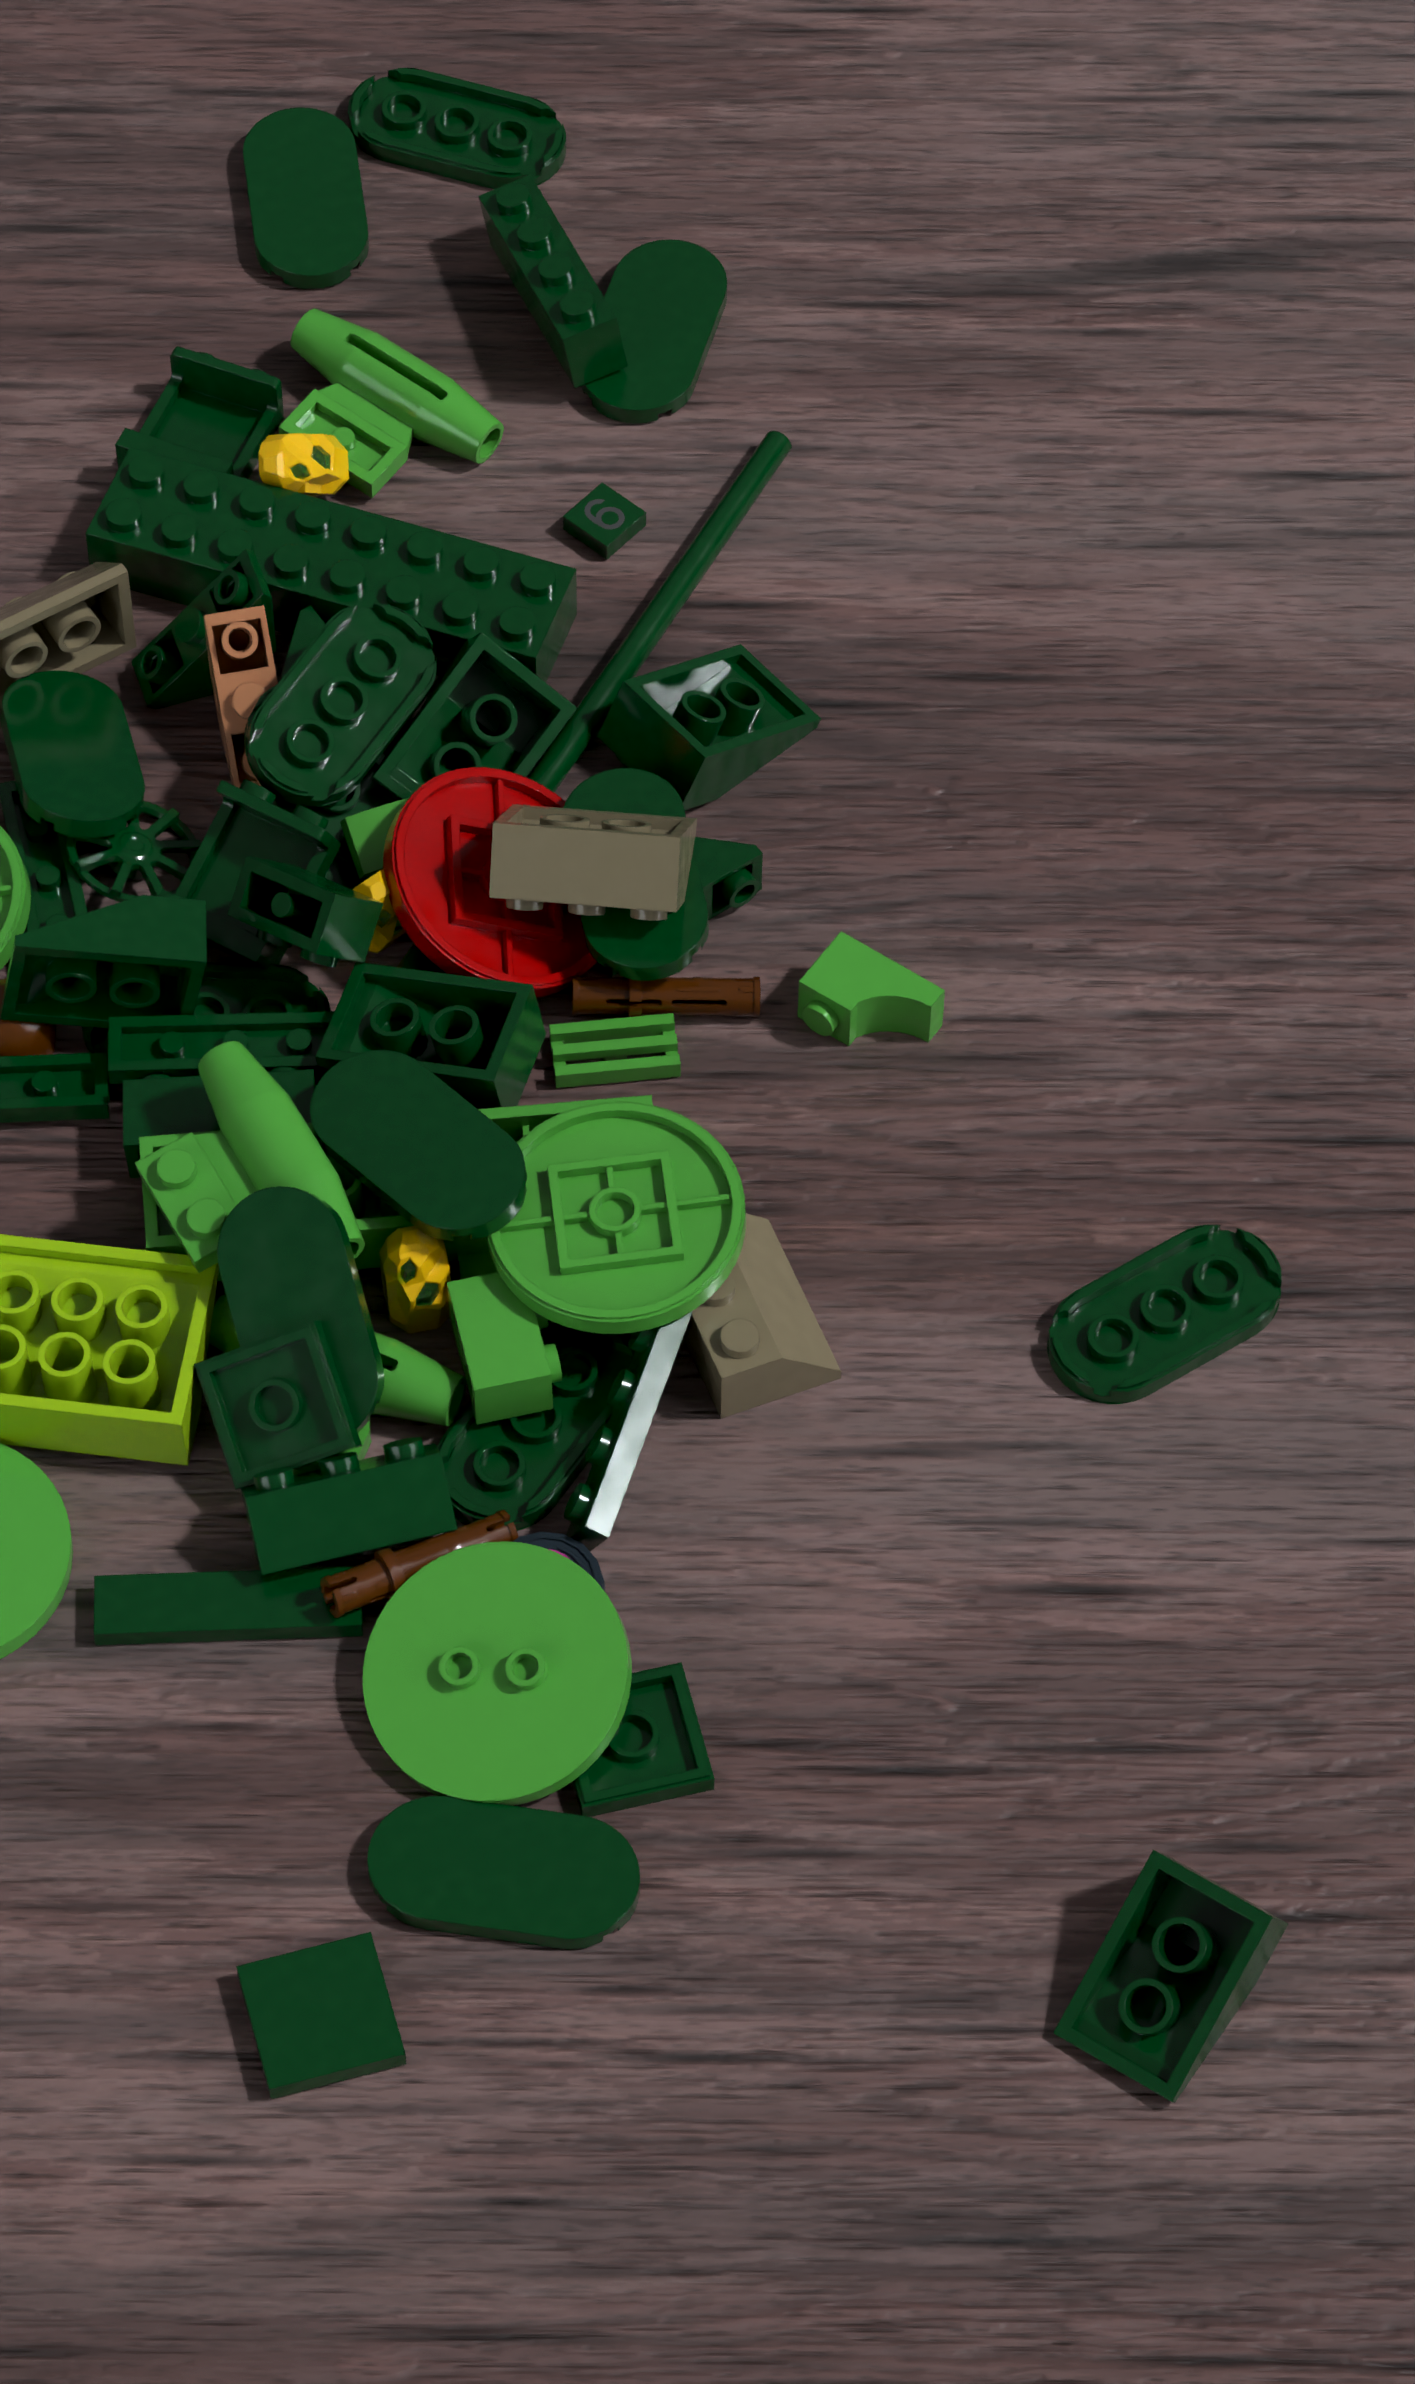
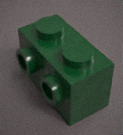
[227,856,384,968]

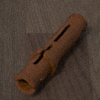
[572,975,761,1017]
[320,1510,518,1618]

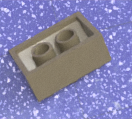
[0,562,137,712]
[489,804,697,921]
[683,1213,841,1419]

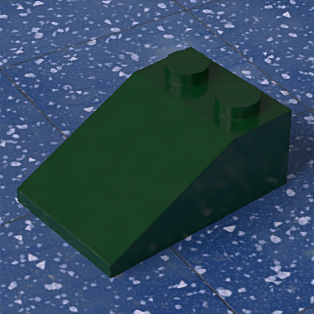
[371,632,577,800]
[597,644,821,810]
[0,895,207,1028]
[315,962,546,1109]
[1053,1850,1289,2103]

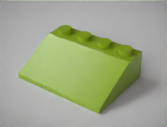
[0,1234,219,1466]

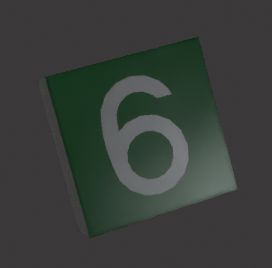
[563,482,646,559]

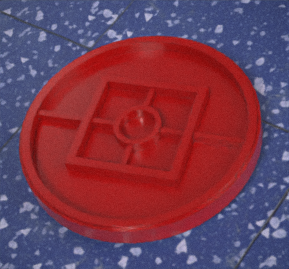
[383,767,597,997]

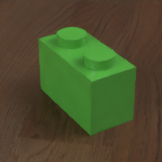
[447,1272,562,1425]

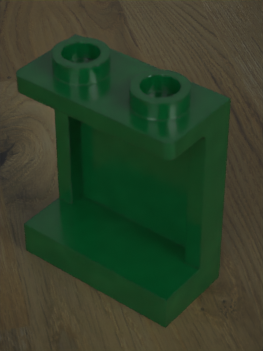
[115,346,284,479]
[158,779,341,970]

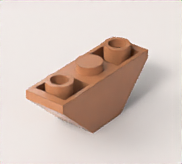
[203,605,278,788]

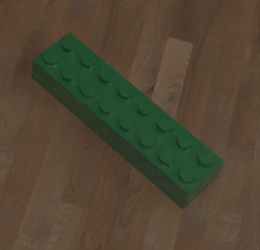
[85,447,577,682]

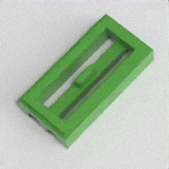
[549,1013,681,1088]

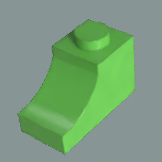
[797,931,945,1046]

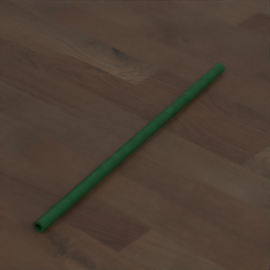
[397,431,792,972]

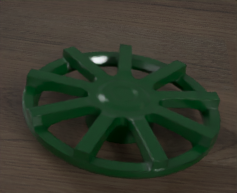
[65,801,201,902]

